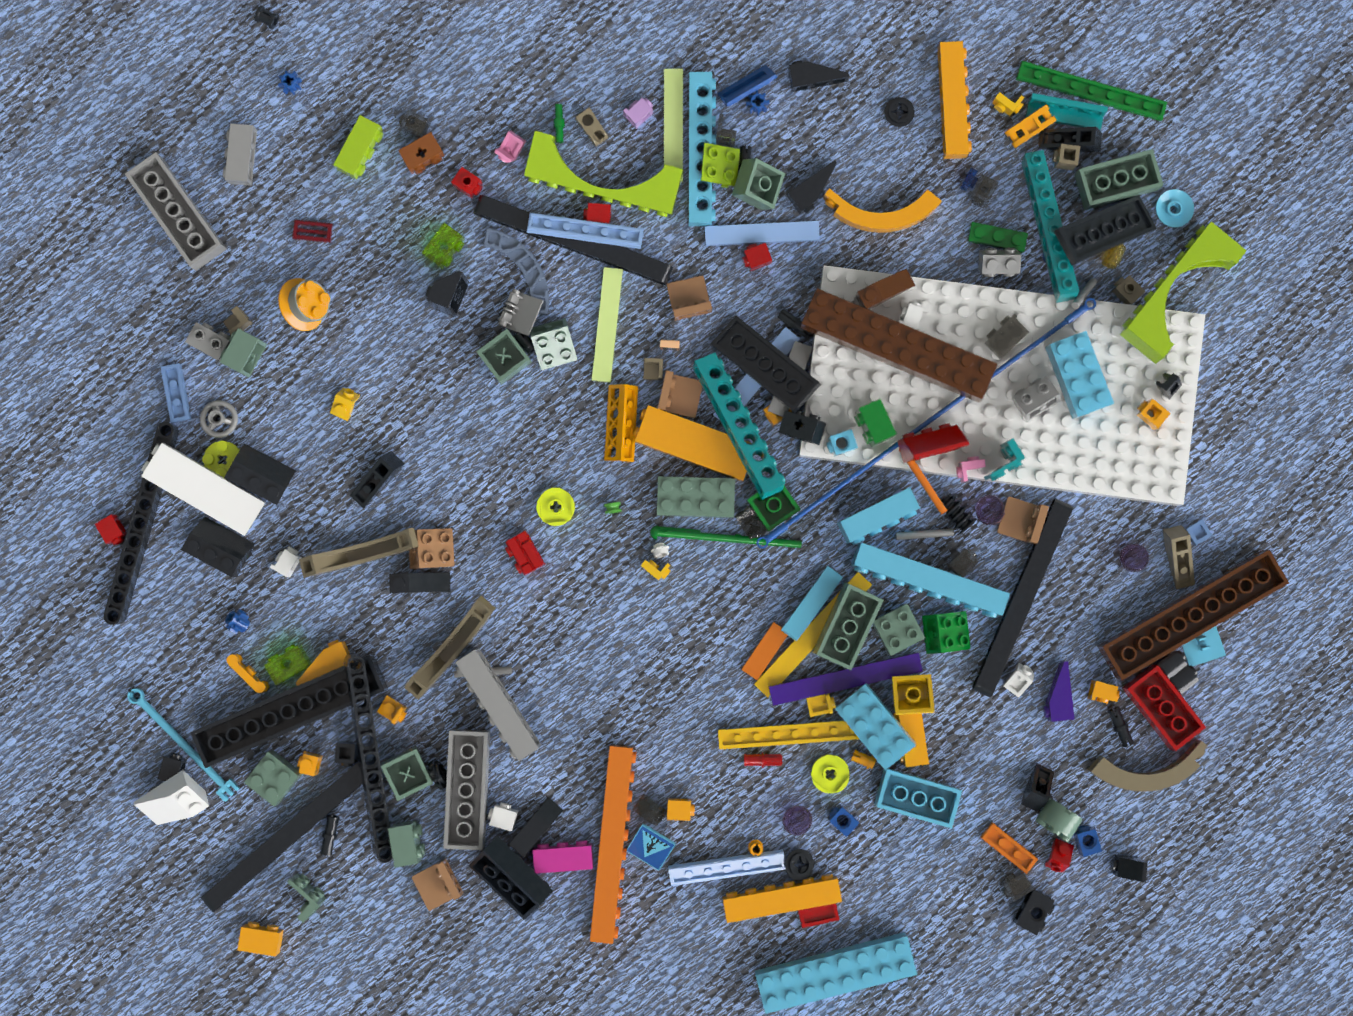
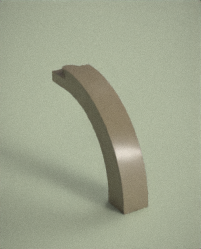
[299,528,418,578]
[404,596,496,700]
[1087,739,1207,792]

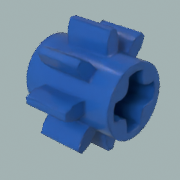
[278,70,303,95]
[746,91,770,116]
[225,609,250,635]

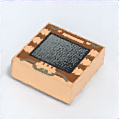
[660,340,680,351]

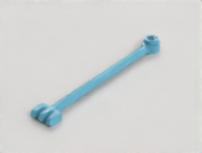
[127,688,240,802]

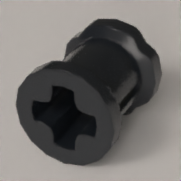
[254,6,280,29]

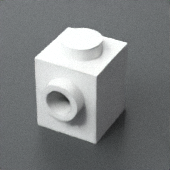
[487,802,519,832]

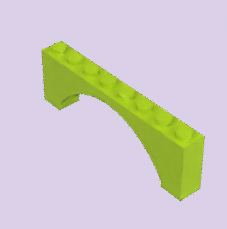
[524,131,684,217]
[1120,221,1247,364]

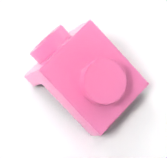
[494,131,526,163]
[956,456,986,482]

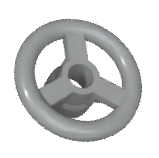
[200,400,238,438]

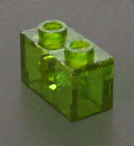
[421,223,465,269]
[264,644,312,685]

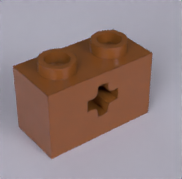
[398,132,445,174]

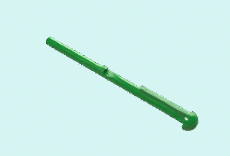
[650,525,802,548]

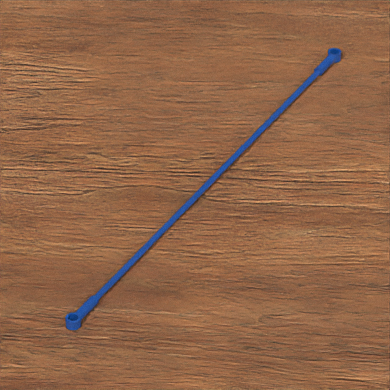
[756,298,1096,549]

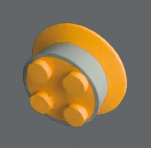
[278,278,330,331]

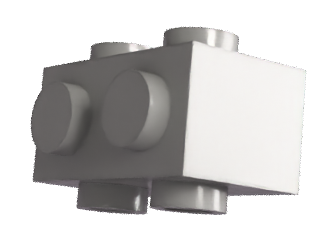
[978,248,1021,277]
[185,322,230,361]
[1013,376,1060,422]

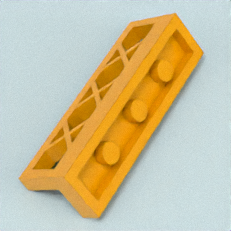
[604,384,638,462]

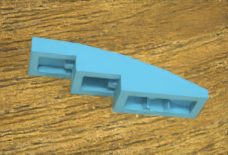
[781,566,843,641]

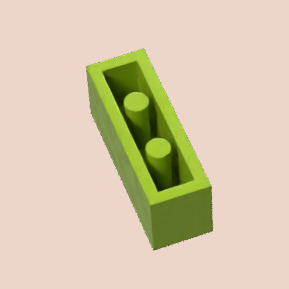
[333,115,383,180]

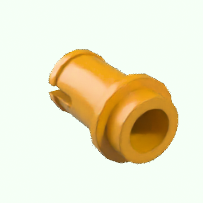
[851,749,876,769]
[748,839,763,856]

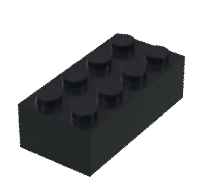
[468,836,553,920]

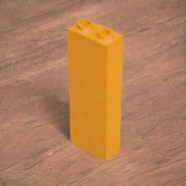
[633,405,752,482]

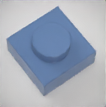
[1185,519,1213,546]

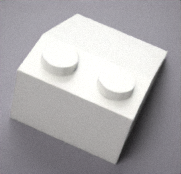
[134,770,209,825]

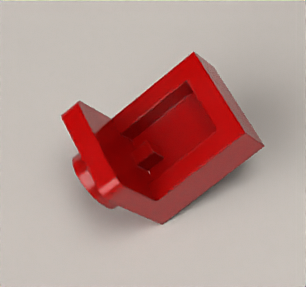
[1045,838,1074,872]

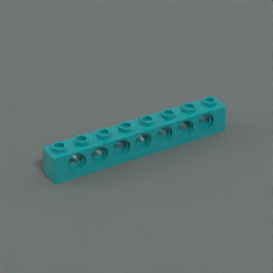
[1021,150,1079,303]
[693,352,785,499]

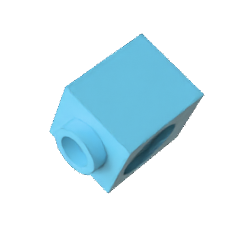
[826,429,858,457]

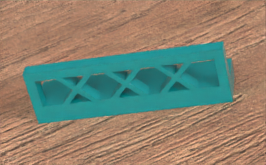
[1025,93,1108,130]

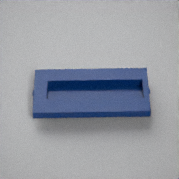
[717,65,777,107]

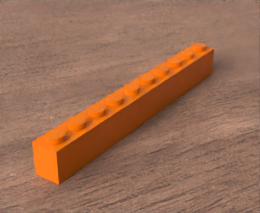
[590,745,637,944]

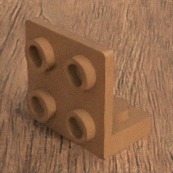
[667,276,712,321]
[658,370,702,418]
[997,497,1049,544]
[409,528,455,569]
[412,858,464,911]

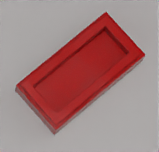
[798,903,840,928]

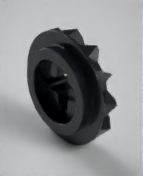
[884,97,915,128]
[428,759,447,790]
[784,849,814,880]

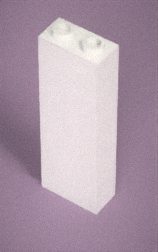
[141,443,266,536]

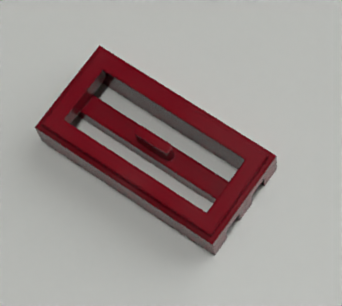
[292,220,333,243]

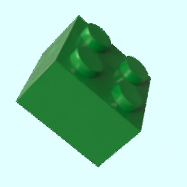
[854,399,897,447]
[746,486,801,532]

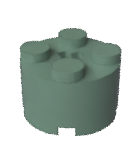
[1035,798,1083,843]

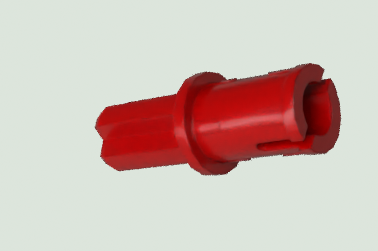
[744,752,782,768]

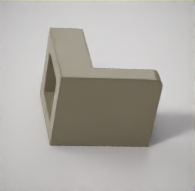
[223,306,253,335]
[643,358,663,381]

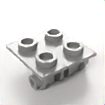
[498,289,543,336]

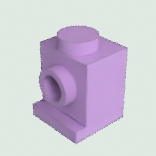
[623,98,653,129]

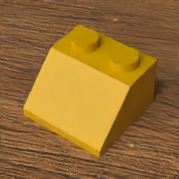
[892,674,935,715]

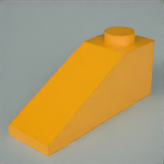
[296,639,354,686]

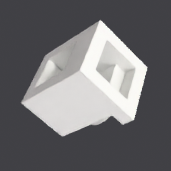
[898,301,924,330]
[270,546,302,577]

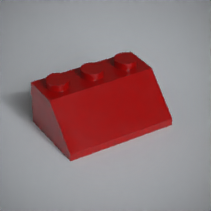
[897,423,970,464]

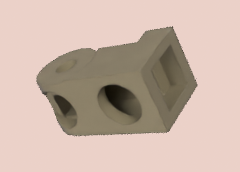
[575,107,608,147]

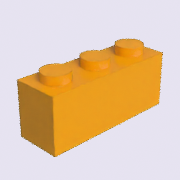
[893,713,929,767]

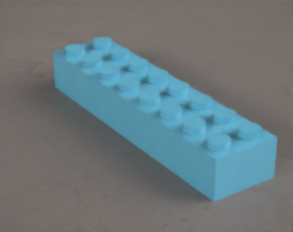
[851,543,1010,618]
[755,932,917,1014]

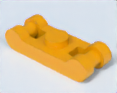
[1004,104,1057,148]
[226,654,270,693]

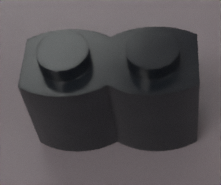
[1154,650,1199,695]

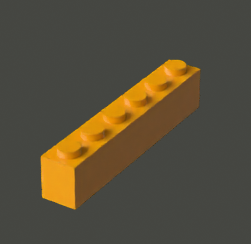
[937,41,972,159]
[722,874,842,923]

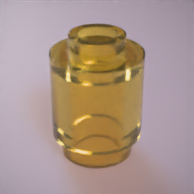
[1101,244,1126,269]

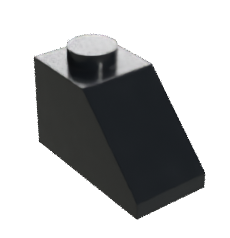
[1021,764,1054,813]
[1111,855,1148,882]

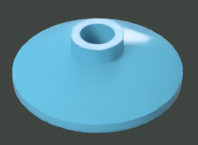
[1156,189,1194,227]

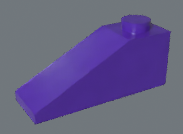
[1043,661,1075,722]

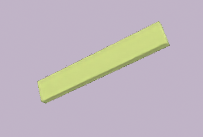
[664,69,683,182]
[592,267,623,383]

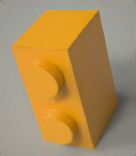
[237,921,284,957]

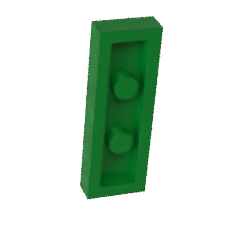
[967,222,1028,253]

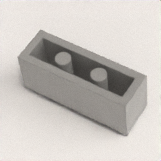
[223,123,257,186]

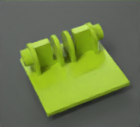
[701,143,740,188]

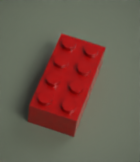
[1122,665,1206,751]

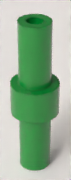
[553,104,565,143]

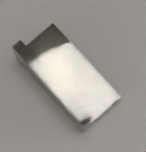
[716,113,737,148]

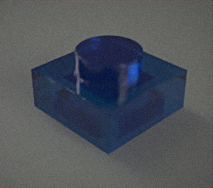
[960,167,978,191]

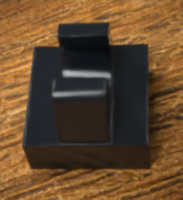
[1156,373,1182,400]

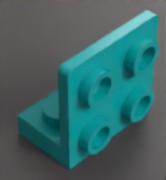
[984,438,1025,481]

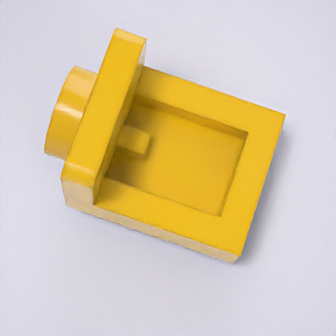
[992,92,1024,116]
[330,388,360,421]
[806,693,836,717]

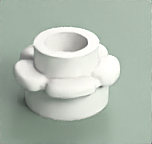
[651,543,669,558]

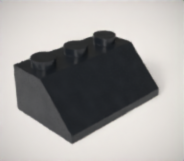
[425,271,469,318]
[224,443,296,505]
[181,517,255,577]

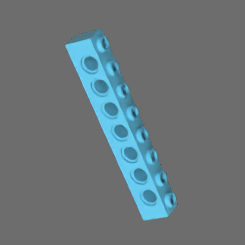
[689,72,716,226]

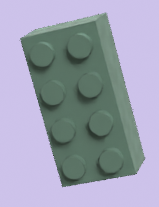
[1074,149,1163,210]
[657,476,735,518]
[813,582,884,670]

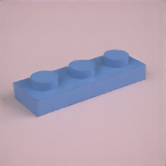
[161,363,192,423]

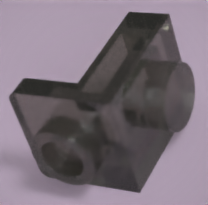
[734,505,766,540]
[633,794,667,826]

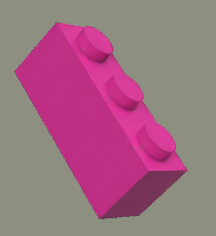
[533,840,594,874]

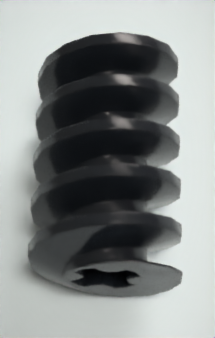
[941,493,976,535]

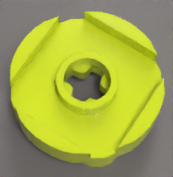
[202,441,240,477]
[536,488,575,526]
[811,754,850,793]

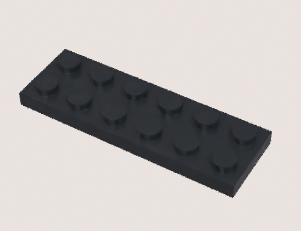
[1054,195,1157,265]
[711,316,821,413]

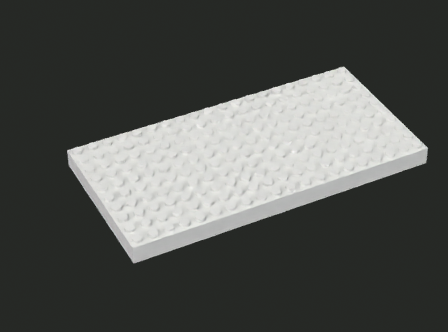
[798,265,1206,506]

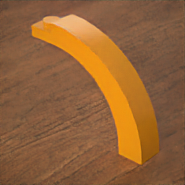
[823,188,942,233]

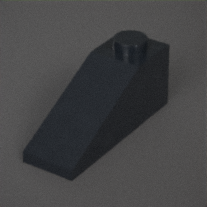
[788,60,849,92]
[1038,127,1102,152]
[787,160,837,215]
[350,451,405,509]
[389,572,451,593]

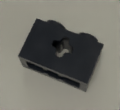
[778,410,826,445]

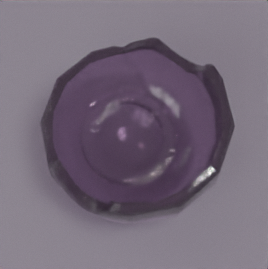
[975,495,1005,525]
[1119,544,1149,573]
[782,805,813,836]

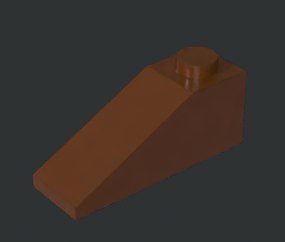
[855,268,915,310]

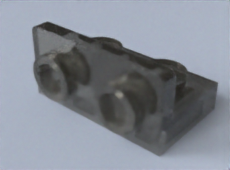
[984,314,1029,360]

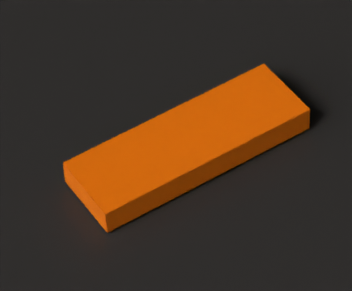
[741,622,788,680]
[980,822,1038,874]

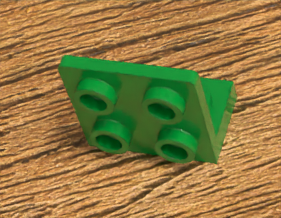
[922,611,971,654]

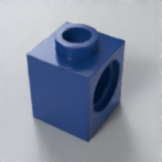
[828,805,859,837]
[1074,825,1102,857]

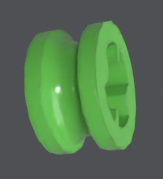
[604,502,622,514]

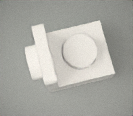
[1003,663,1034,697]

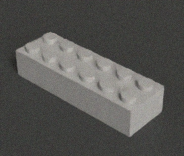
[125,152,227,271]
[455,648,542,761]
[443,729,490,850]

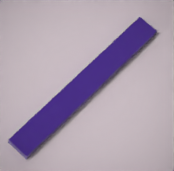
[768,652,923,706]

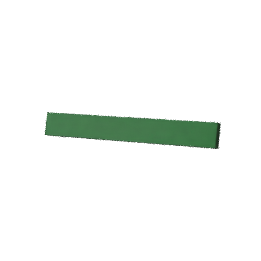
[1016,61,1168,121]

